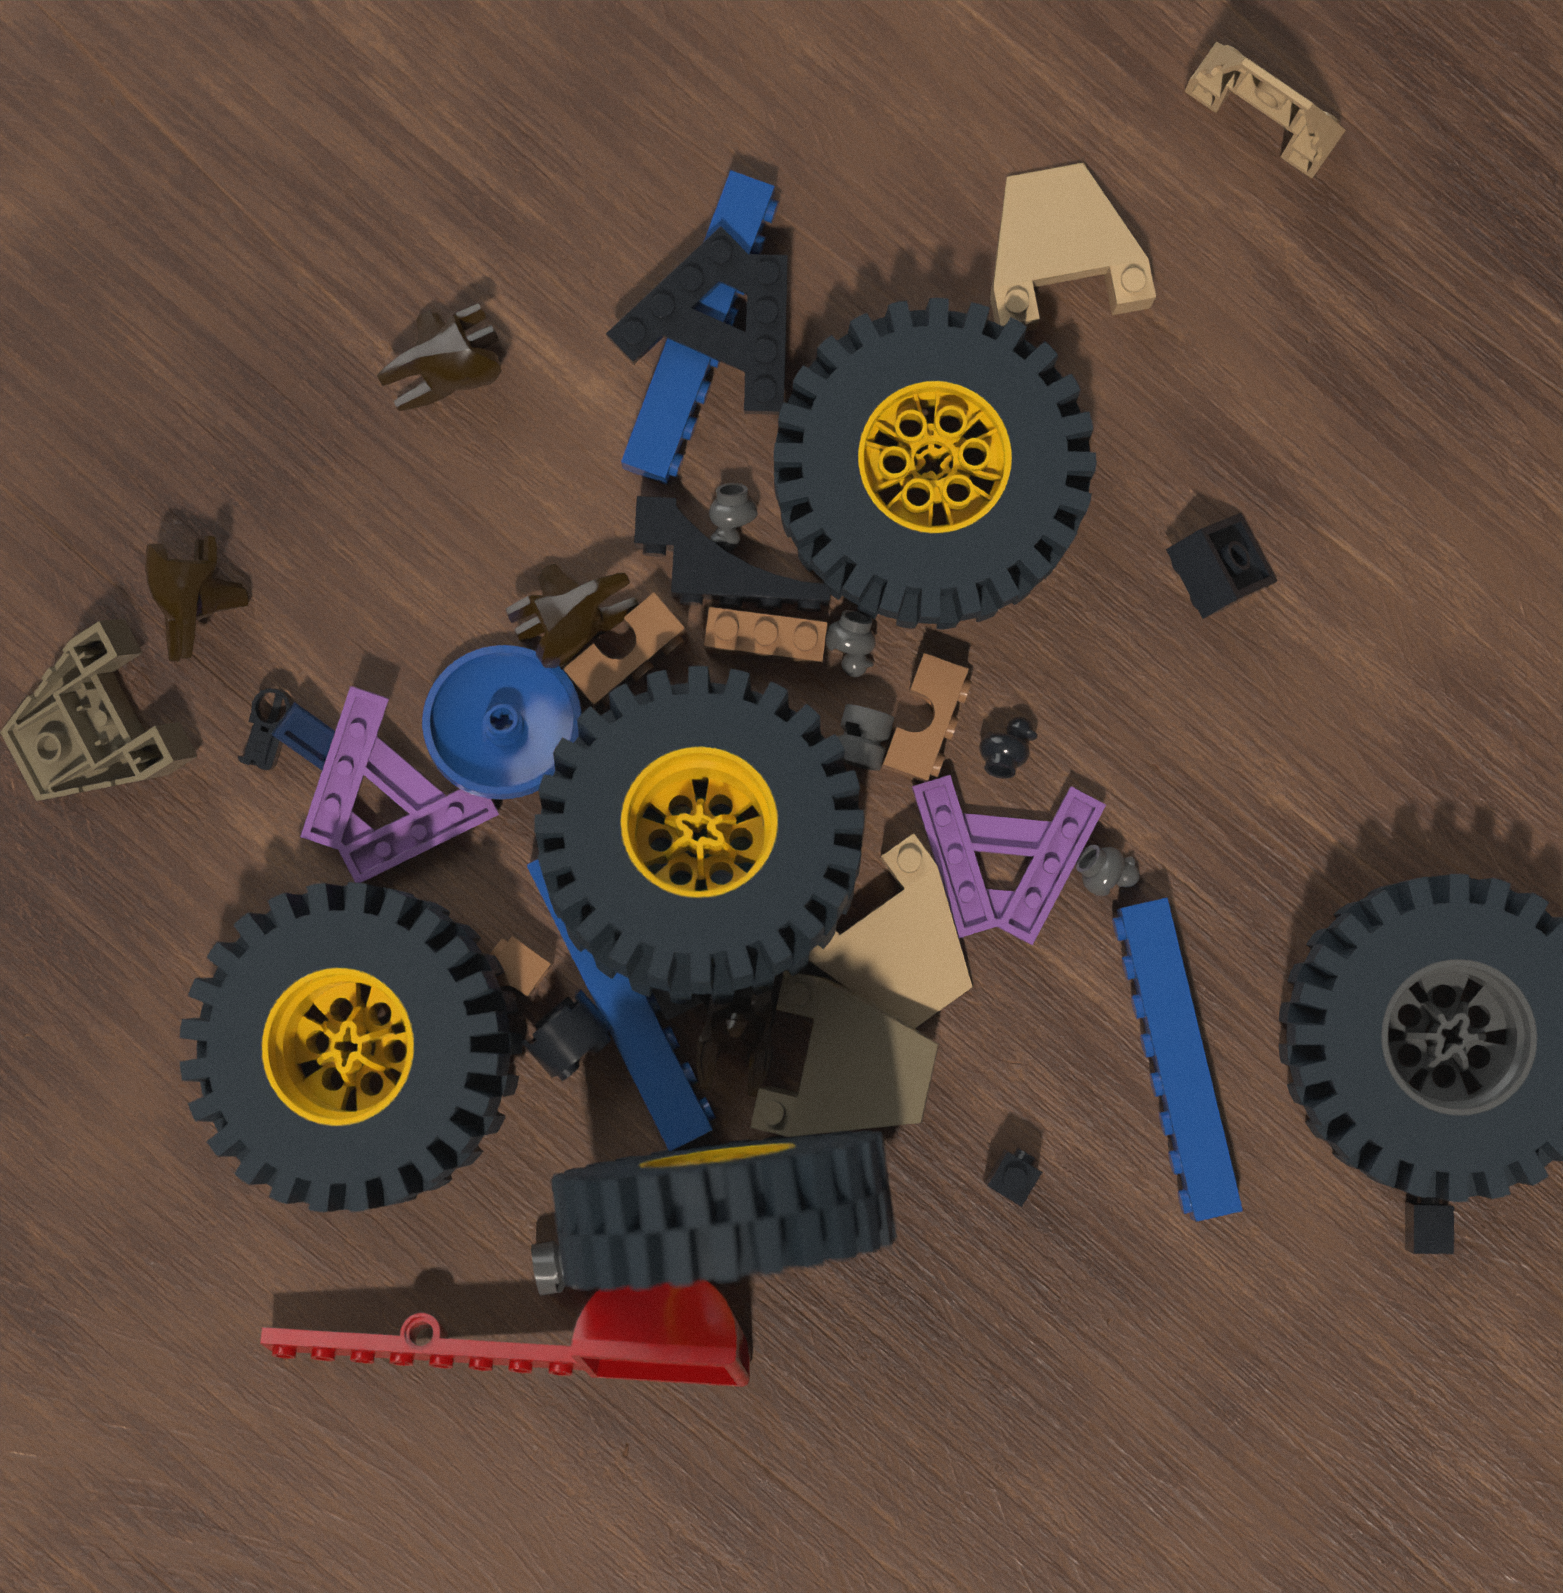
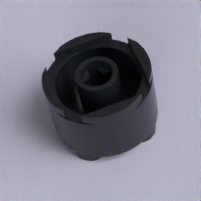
[521,989,612,1081]

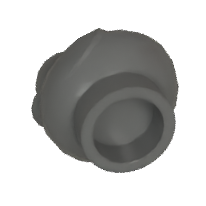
[709,483,758,552]
[825,610,876,677]
[1076,845,1140,896]

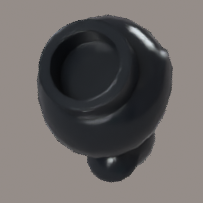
[979,716,1038,779]

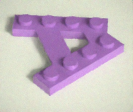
[300,686,499,883]
[912,775,1106,945]

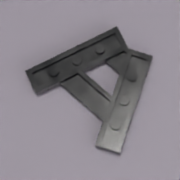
[606,226,788,415]

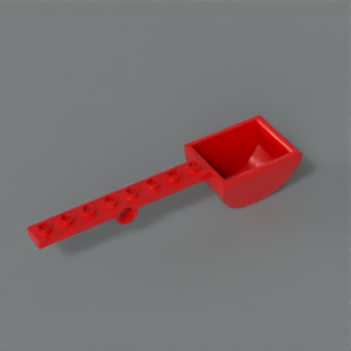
[260,1280,750,1387]

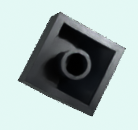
[1166,513,1278,619]

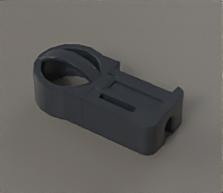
[238,688,293,770]

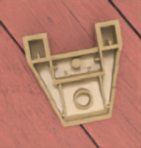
[1184,42,1346,179]
[990,163,1156,331]
[808,833,973,1029]

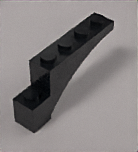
[634,496,830,612]

